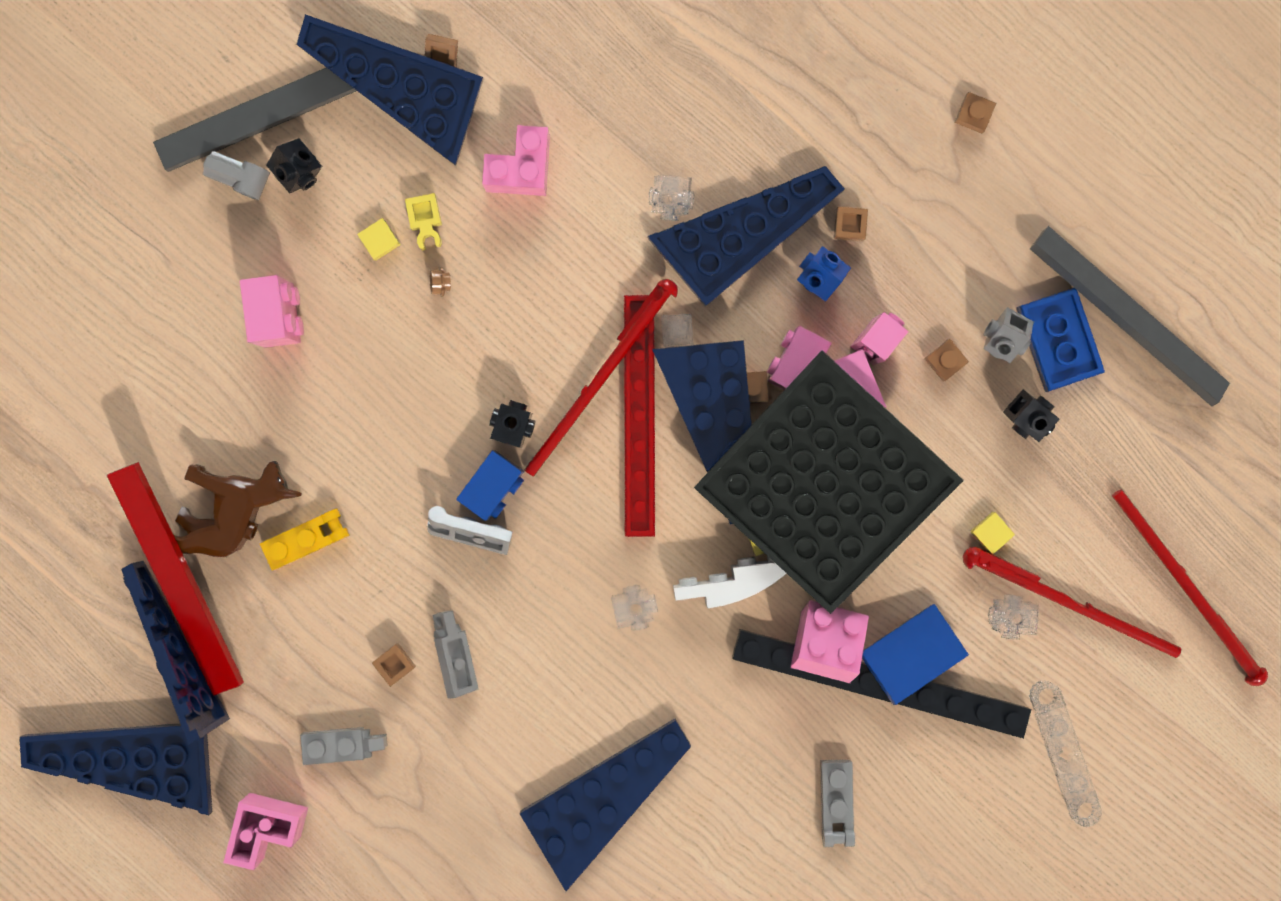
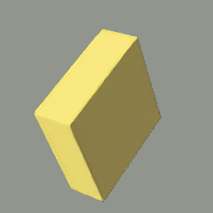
[357,218,401,261]
[970,512,1015,555]

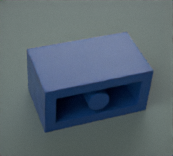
[456,450,525,521]

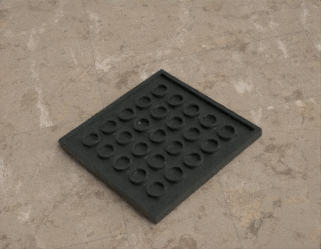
[694,350,964,614]

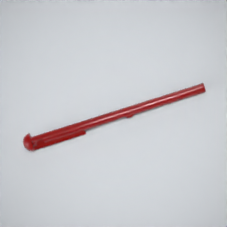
[524,279,678,477]
[1112,489,1268,686]
[963,547,1182,658]

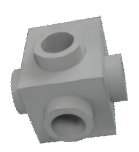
[983,307,1034,363]

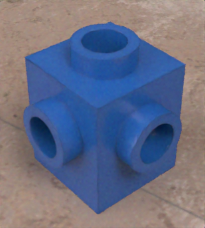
[797,246,851,302]

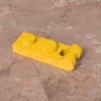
[259,508,350,571]

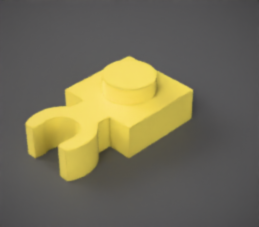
[405,193,442,251]

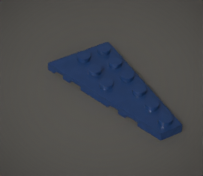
[296,14,484,166]
[647,166,845,307]
[652,340,752,524]
[121,561,230,745]
[520,718,691,891]
[19,723,213,816]

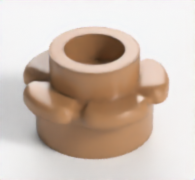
[430,267,451,297]

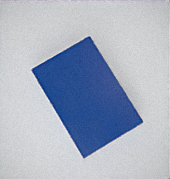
[1016,288,1105,392]
[862,604,969,705]

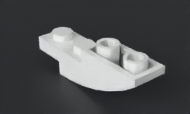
[673,556,786,608]

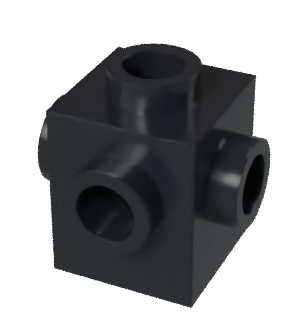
[266,138,323,193]
[1003,389,1060,442]
[489,400,536,448]

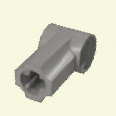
[203,151,270,201]

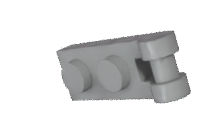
[427,506,513,555]
[820,760,855,847]

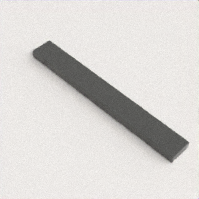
[153,68,356,172]
[1030,226,1230,406]

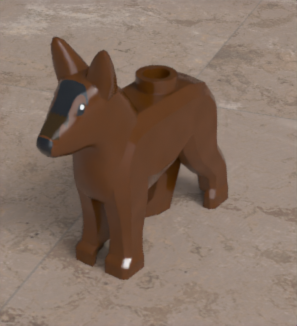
[173,461,302,557]

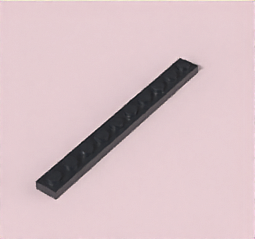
[732,629,1032,739]

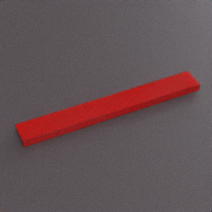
[624,295,655,537]
[107,462,244,696]

